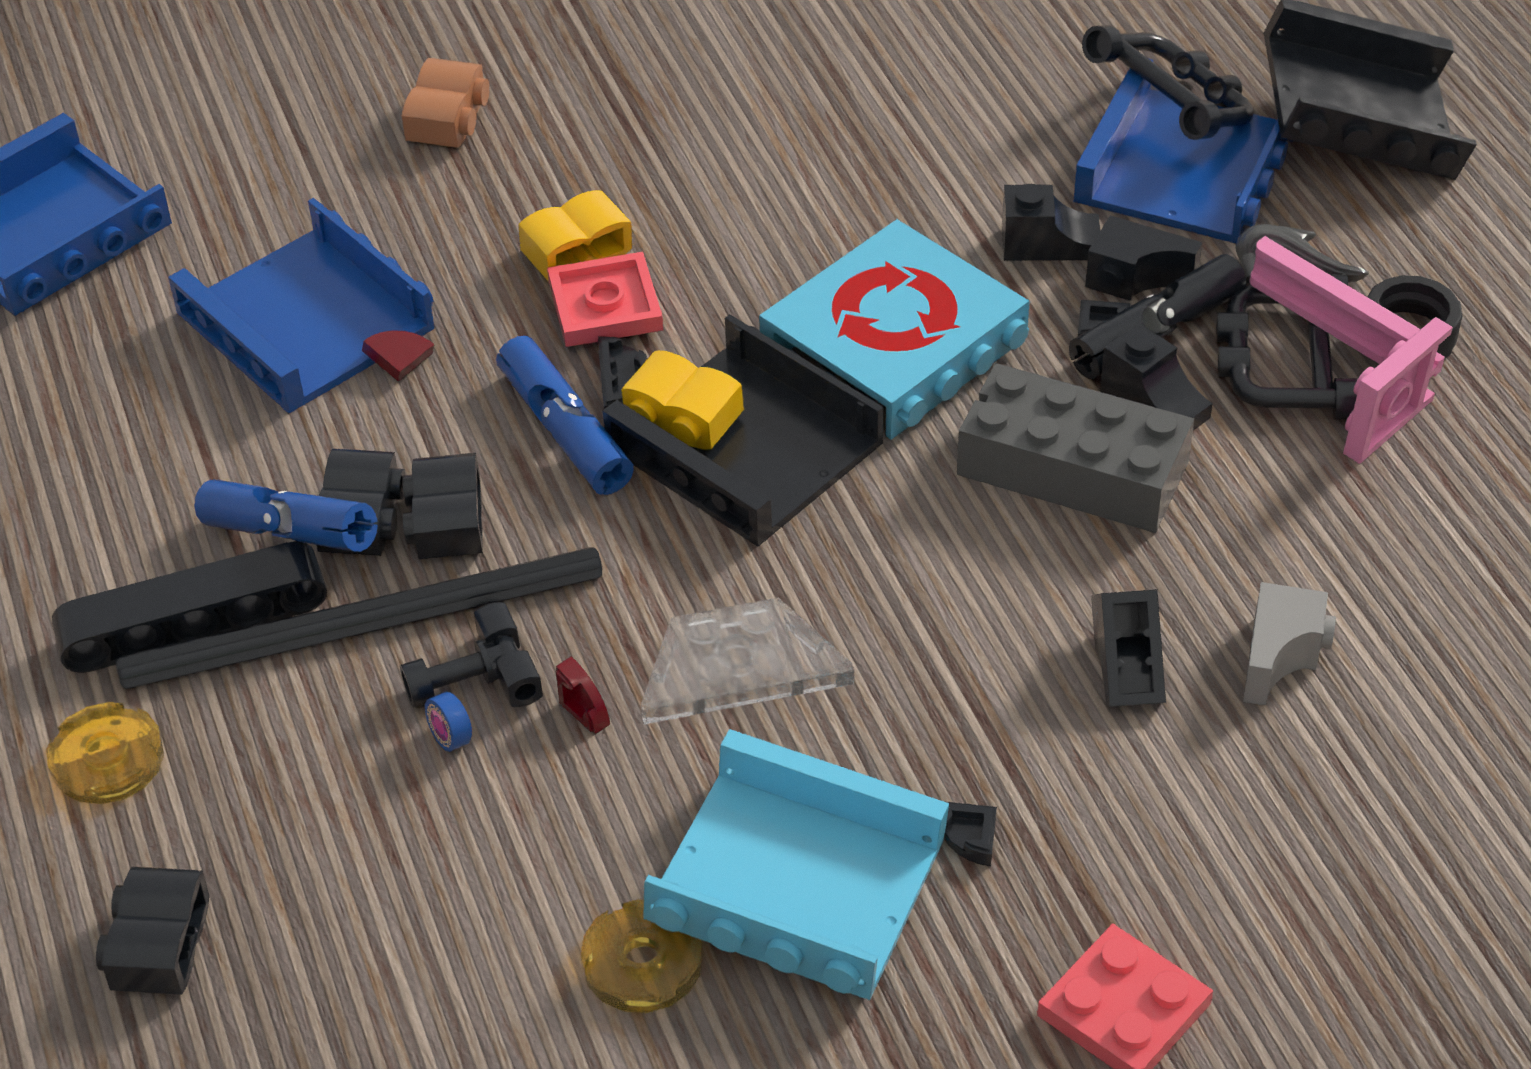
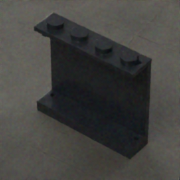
[1263,0,1477,180]
[603,314,883,547]

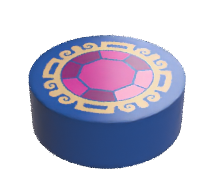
[425,692,472,752]

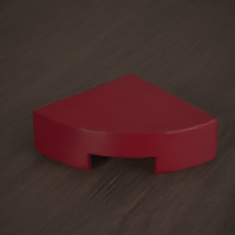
[362,330,434,381]
[556,656,610,734]

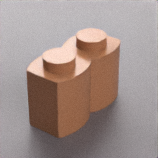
[402,58,490,148]

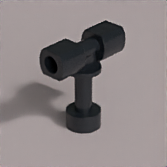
[400,602,543,708]

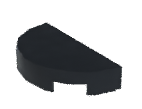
[598,337,648,409]

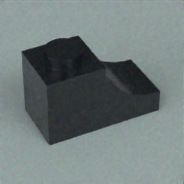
[1002,183,1100,261]
[1085,215,1202,301]
[1100,323,1213,431]
[1091,589,1166,707]

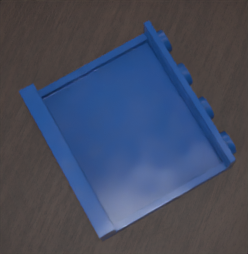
[0,112,172,316]

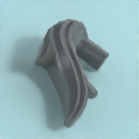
[1235,224,1369,284]

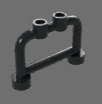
[1082,25,1254,140]
[1216,274,1357,419]

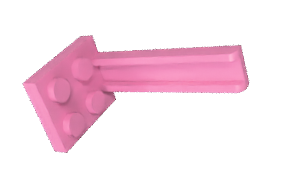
[1250,236,1453,464]

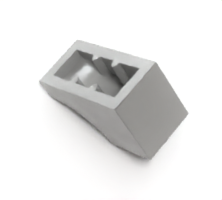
[1243,582,1336,706]

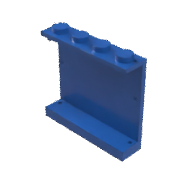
[1073,59,1294,244]
[168,198,435,413]

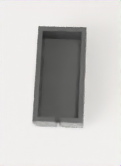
[957,363,1195,533]

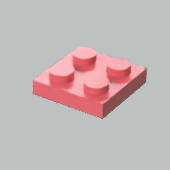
[547,252,663,347]
[1037,923,1213,1069]

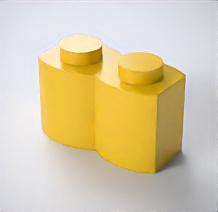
[518,190,632,282]
[621,350,744,449]

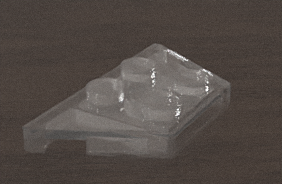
[641,597,854,724]

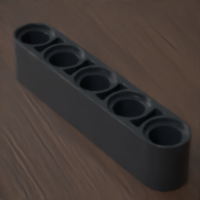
[52,541,327,673]

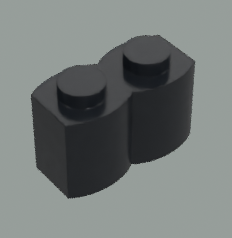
[316,448,406,556]
[403,452,483,560]
[96,867,210,995]

